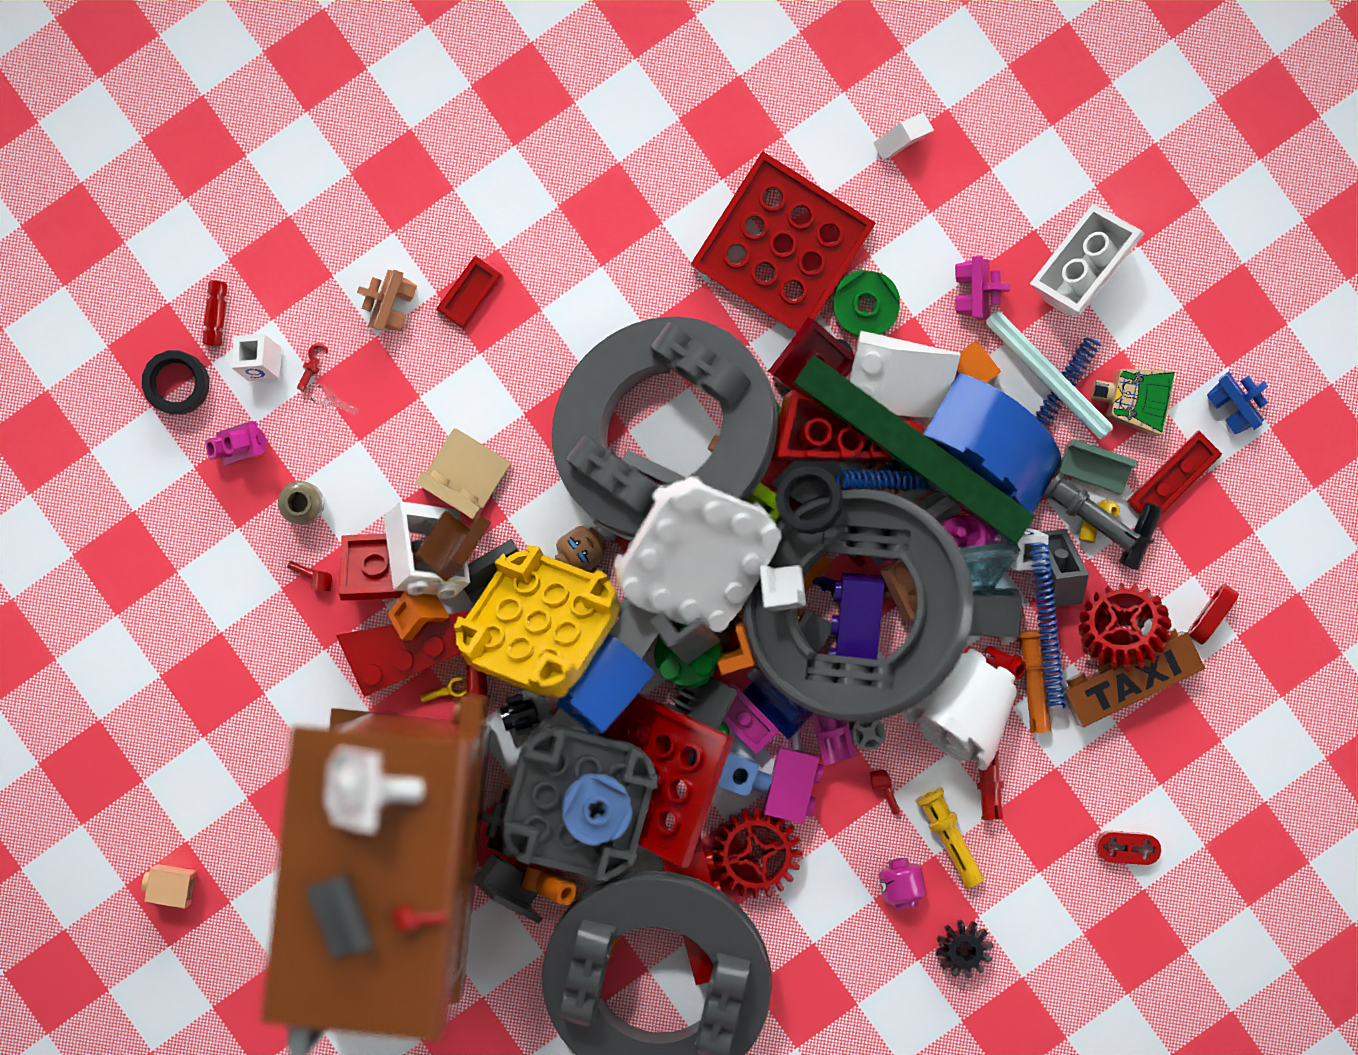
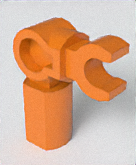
[521,865,576,905]

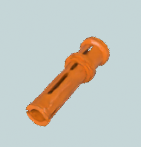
[1018,629,1052,733]

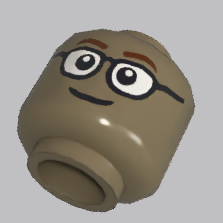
[277,481,325,525]

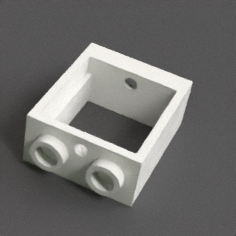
[384,501,470,599]

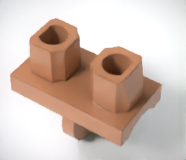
[357,269,417,331]
[880,558,917,621]

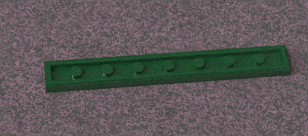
[792,355,1035,545]

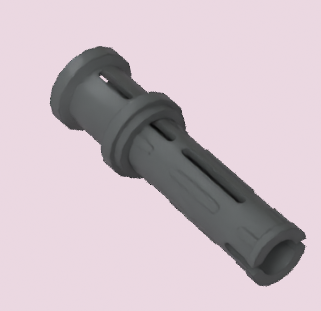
[1043,472,1141,553]

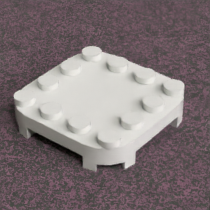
[614,476,781,632]

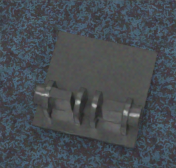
[666,676,738,730]

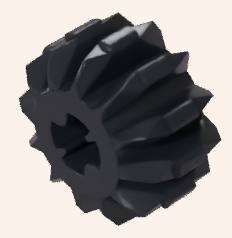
[935,919,993,978]

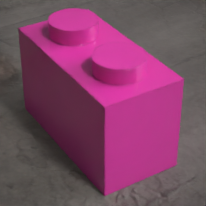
[763,746,824,824]

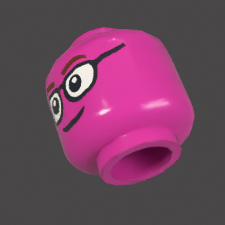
[879,858,926,909]

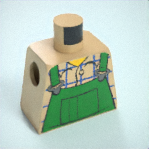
[1091,369,1176,436]

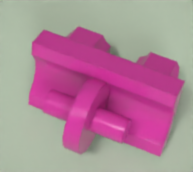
[955,256,1010,320]
[205,421,267,465]
[941,515,1001,550]
[809,711,857,765]

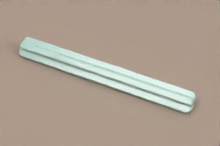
[986,311,1113,439]

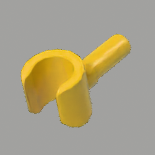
[420,677,467,703]

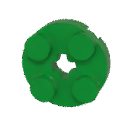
[832,270,900,338]
[654,622,723,688]

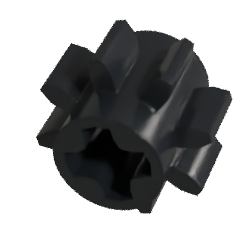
[500,693,539,736]

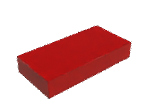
[436,255,503,330]

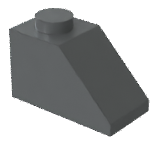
[1037,529,1089,608]

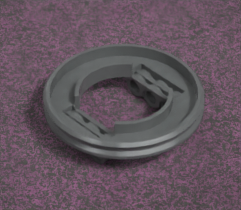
[552,316,778,538]
[742,489,974,722]
[542,871,772,1055]

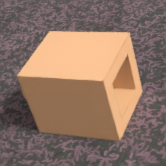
[141,864,197,909]

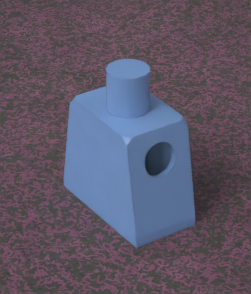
[691,751,772,797]

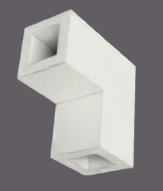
[873,112,934,161]

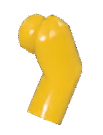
[1079,500,1120,543]

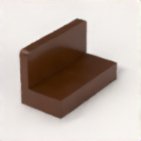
[415,511,491,582]

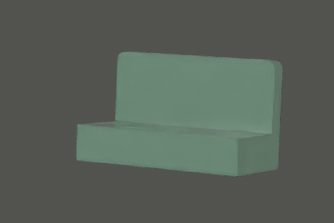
[1057,439,1138,495]

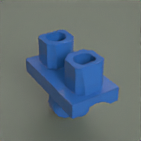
[1207,371,1268,435]

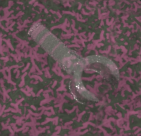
[311,385,360,416]

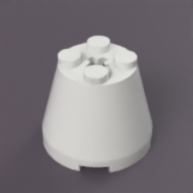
[901,649,1017,770]

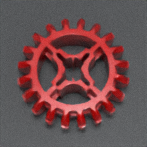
[1078,582,1172,672]
[711,806,802,899]

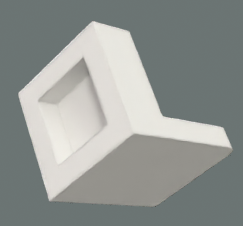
[760,565,806,611]

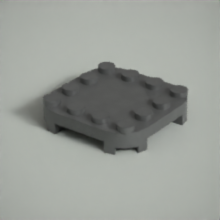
[500,725,657,881]

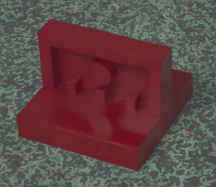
[768,317,855,392]

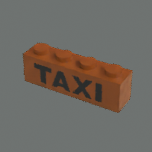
[1062,628,1206,728]

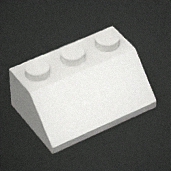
[1030,204,1144,316]

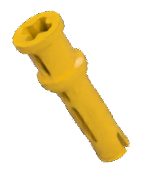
[915,787,985,889]

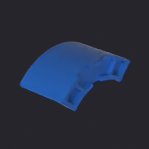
[923,374,1062,514]
[516,633,654,734]

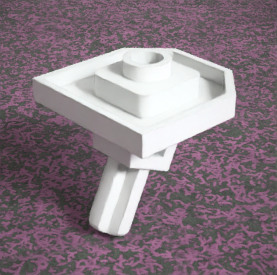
[325,748,423,831]

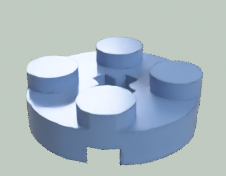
[561,773,632,845]

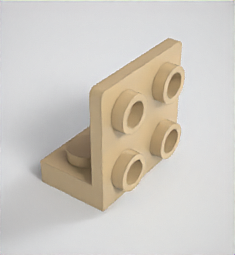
[415,428,511,519]

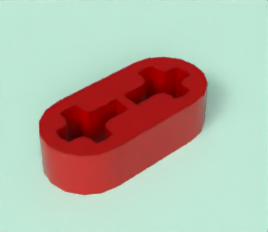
[1188,583,1239,645]
[1095,830,1162,865]

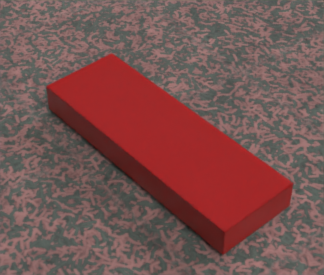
[1125,430,1223,516]

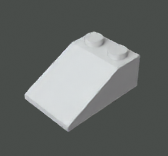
[849,331,961,418]

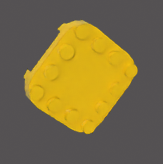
[454,545,621,698]

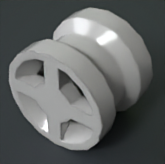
[850,720,886,750]

